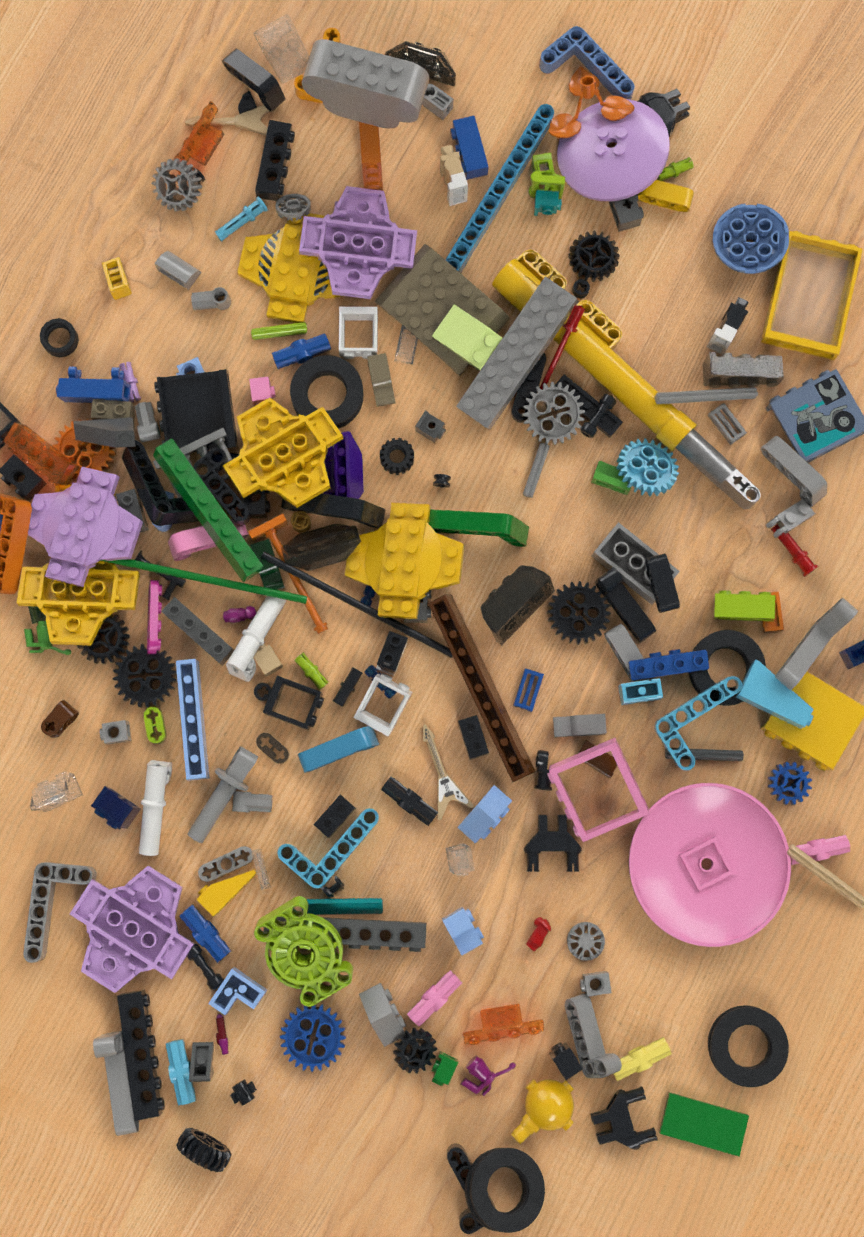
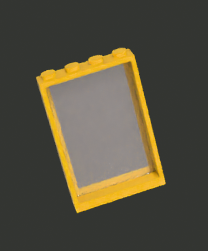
[761,231,863,360]

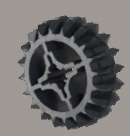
[568,231,620,282]
[77,614,130,664]
[176,1128,232,1172]

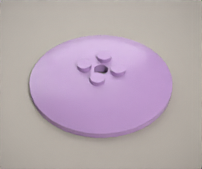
[557,99,670,201]

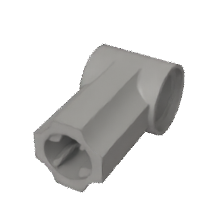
[191,287,231,310]
[135,402,161,442]
[232,791,273,812]

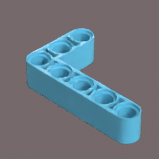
[654,676,742,770]
[277,808,379,889]

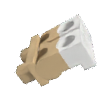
[440,145,468,206]

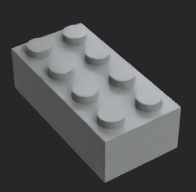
[592,522,680,605]

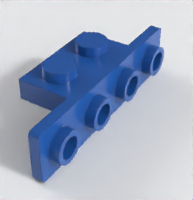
[628,649,709,680]

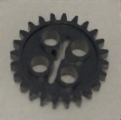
[547,581,611,645]
[113,644,177,708]

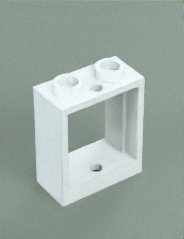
[339,307,378,359]
[353,673,413,736]

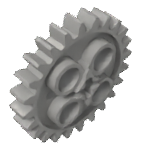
[522,382,585,445]

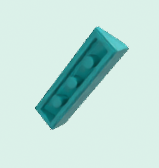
[302,898,383,915]

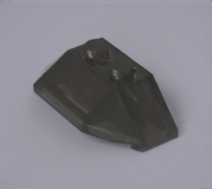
[385,41,456,87]
[281,524,361,571]

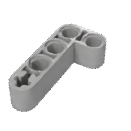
[760,436,827,507]
[565,993,622,1078]

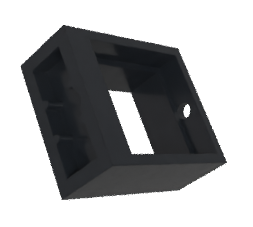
[263,676,324,731]

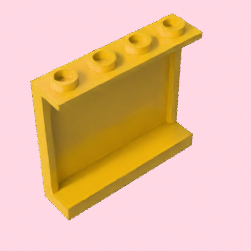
[760,672,864,771]

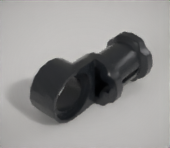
[535,750,552,791]

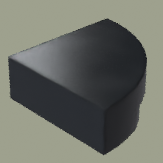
[238,91,257,114]

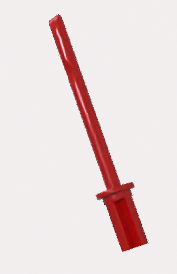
[539,304,585,390]

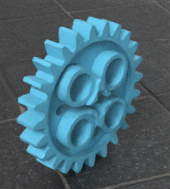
[616,438,679,497]

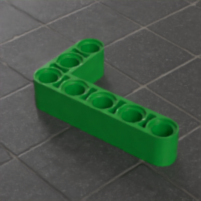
[429,509,529,547]

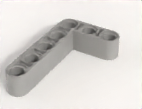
[775,598,858,690]
[23,862,97,963]
[93,1031,139,1136]

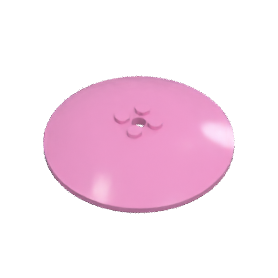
[629,783,791,947]

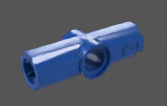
[272,333,331,369]
[180,904,231,963]

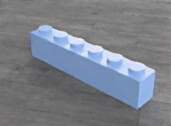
[176,659,210,781]

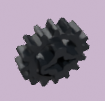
[393,1027,437,1074]

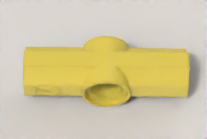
[613,1037,672,1081]

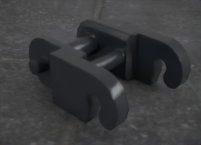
[321,876,344,897]

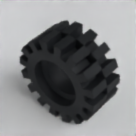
[380,438,414,475]

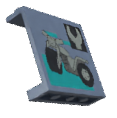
[765,369,864,463]

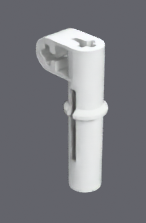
[226,596,286,682]
[139,760,172,856]

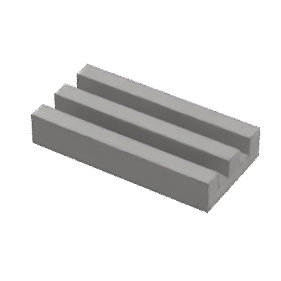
[708,403,747,445]

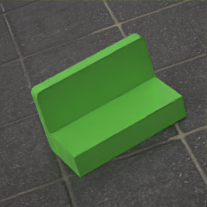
[591,461,631,495]

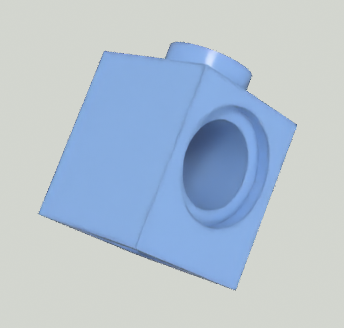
[176,357,204,375]

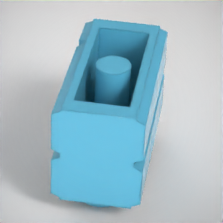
[618,678,663,705]

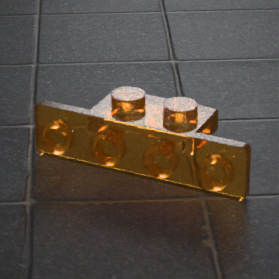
[173,101,225,173]
[463,1004,544,1045]

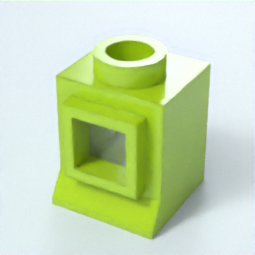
[531,153,555,175]

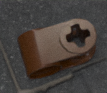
[41,700,79,738]

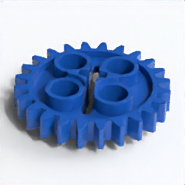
[280,1004,346,1072]

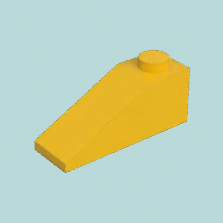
[196,870,258,917]

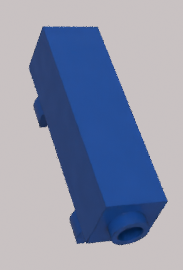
[56,366,131,403]

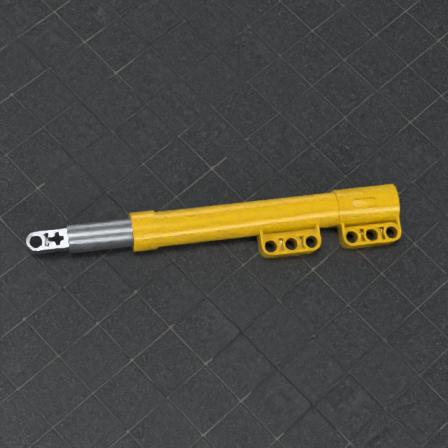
[492,249,761,509]

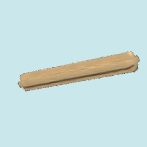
[787,844,864,908]

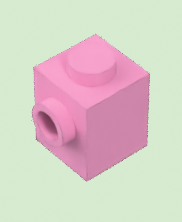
[249,377,276,406]

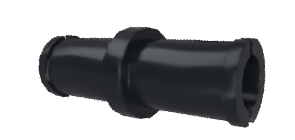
[332,667,363,707]

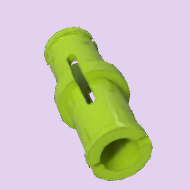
[657,157,694,181]
[294,652,329,690]

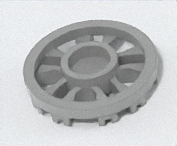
[275,194,311,220]
[567,922,605,961]

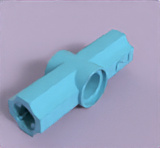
[166,1039,196,1106]

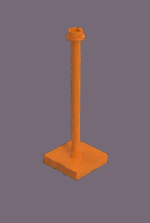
[248,514,328,634]

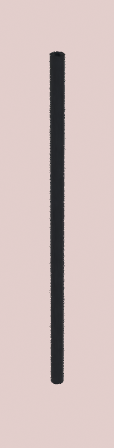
[261,551,453,658]

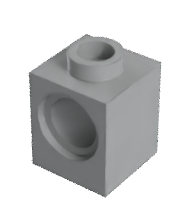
[100,720,132,745]
[580,971,612,997]

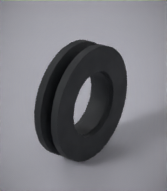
[290,355,364,429]
[688,630,766,706]
[708,1005,789,1087]
[465,1148,545,1233]

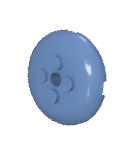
[713,203,789,274]

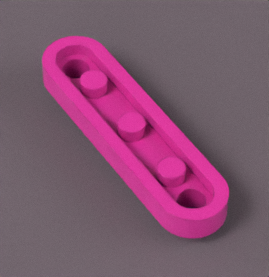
[147,580,162,654]

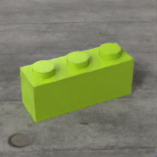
[714,590,775,622]

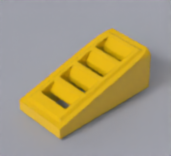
[102,257,132,300]

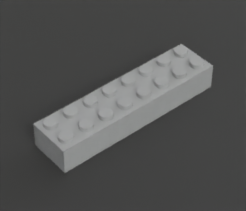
[456,276,579,430]

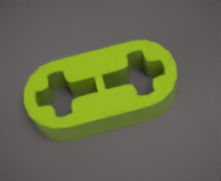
[144,707,166,744]

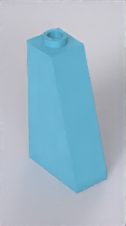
[736,660,814,729]

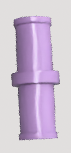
[119,362,141,402]

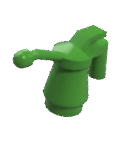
[24,621,71,655]

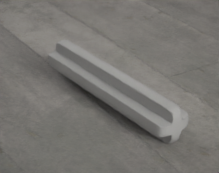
[523,443,550,498]

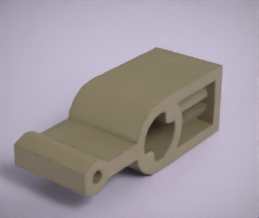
[367,353,395,407]

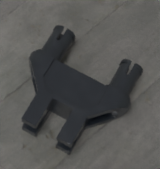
[637,89,690,137]
[524,815,582,872]
[590,1087,658,1150]

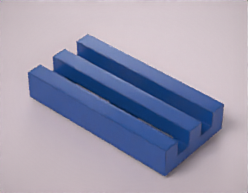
[513,668,544,712]

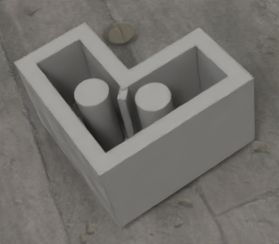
[359,983,406,1047]

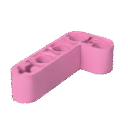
[168,517,249,561]

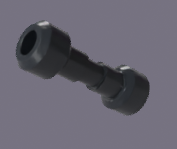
[580,394,616,438]
[187,944,224,990]

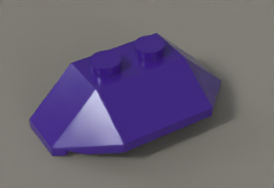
[324,431,364,499]

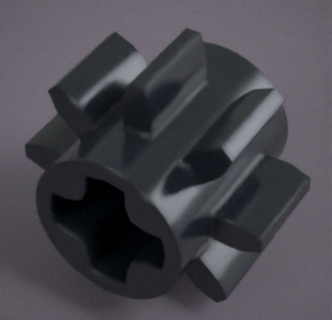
[230,1079,257,1106]

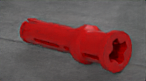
[771,524,819,577]

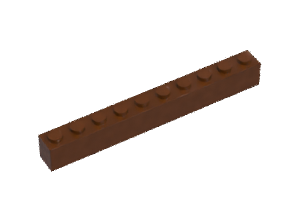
[428,594,536,783]

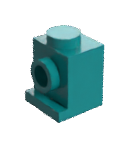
[534,190,562,216]

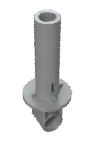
[187,746,258,843]

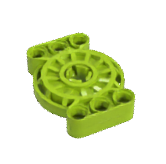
[254,896,353,1007]

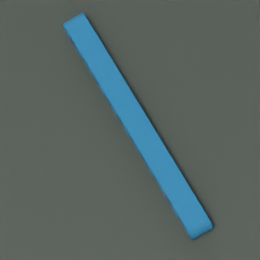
[446,104,554,273]

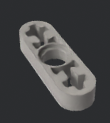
[198,846,254,882]

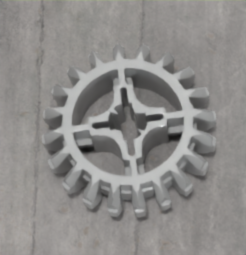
[151,158,203,211]

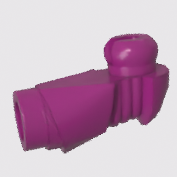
[223,606,257,623]

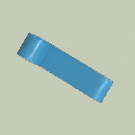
[298,726,380,773]

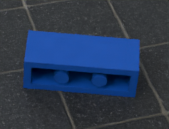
[450,115,489,180]

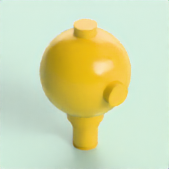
[511,1079,574,1144]

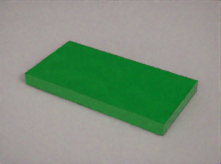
[659,1092,749,1157]

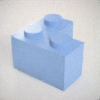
[457,785,512,843]
[442,907,484,955]
[208,967,268,1015]

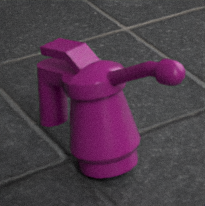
[460,1055,516,1096]

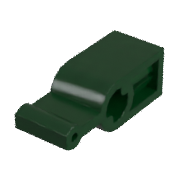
[250,539,285,590]

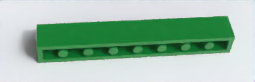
[153,439,263,583]

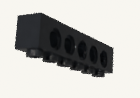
[117,989,165,1121]

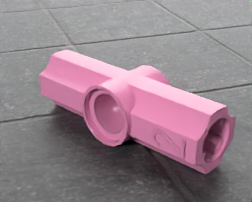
[790,835,850,865]
[407,970,462,1026]

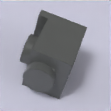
[415,410,446,443]

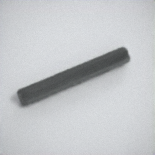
[665,748,744,761]

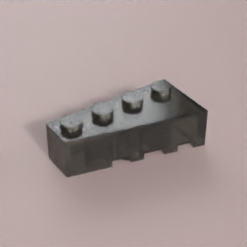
[703,352,784,388]

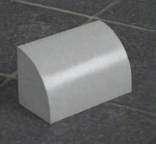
[155,251,201,290]

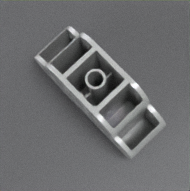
[302,39,429,129]

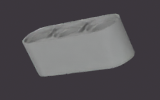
[604,624,644,682]

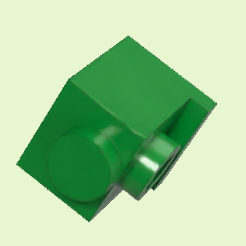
[431,1051,459,1086]

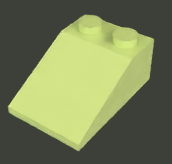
[432,305,503,370]

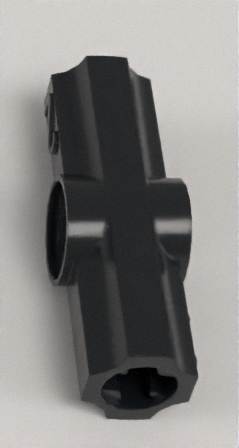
[381,777,438,826]

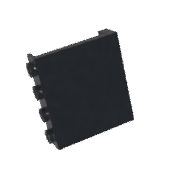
[154,369,238,450]

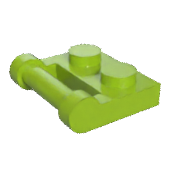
[529,171,565,199]

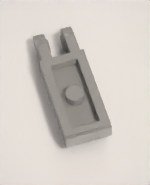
[766,499,815,538]

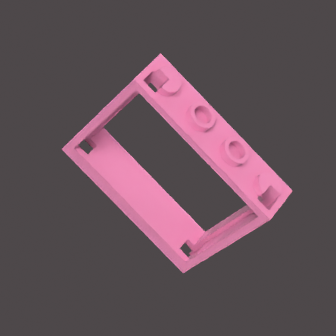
[547,737,649,842]

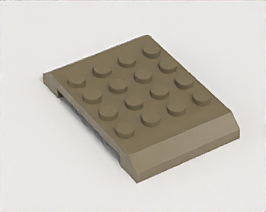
[375,244,510,376]

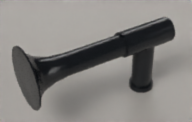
[135,550,186,600]

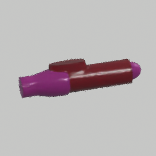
[216,1014,229,1055]

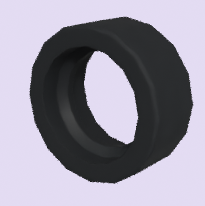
[40,318,79,357]

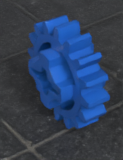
[768,762,812,805]

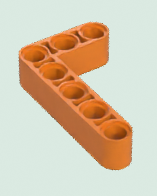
[0,493,32,594]

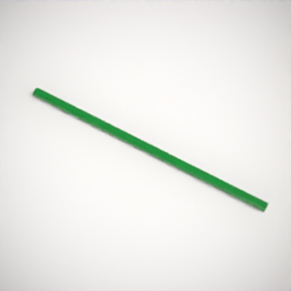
[100,559,308,604]

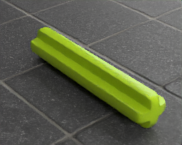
[251,322,307,340]

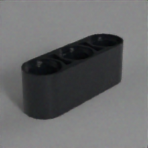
[645,553,680,613]

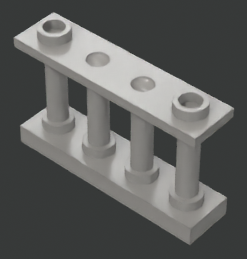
[153,428,233,498]

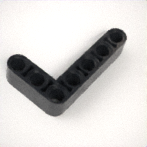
[122,440,199,526]
[281,493,386,528]

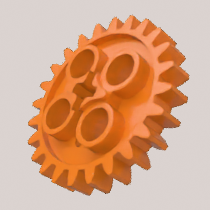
[52,419,116,480]

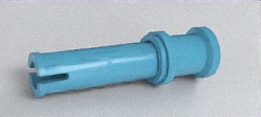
[215,196,268,241]

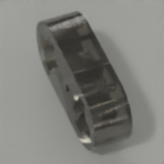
[256,733,290,764]

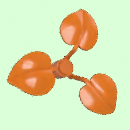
[549,66,635,138]

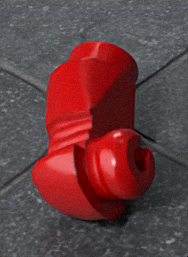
[526,917,551,952]

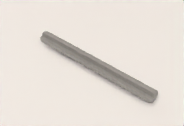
[654,387,758,404]

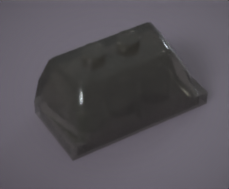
[480,565,555,646]

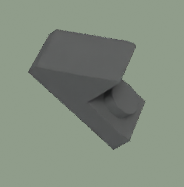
[189,1042,214,1082]

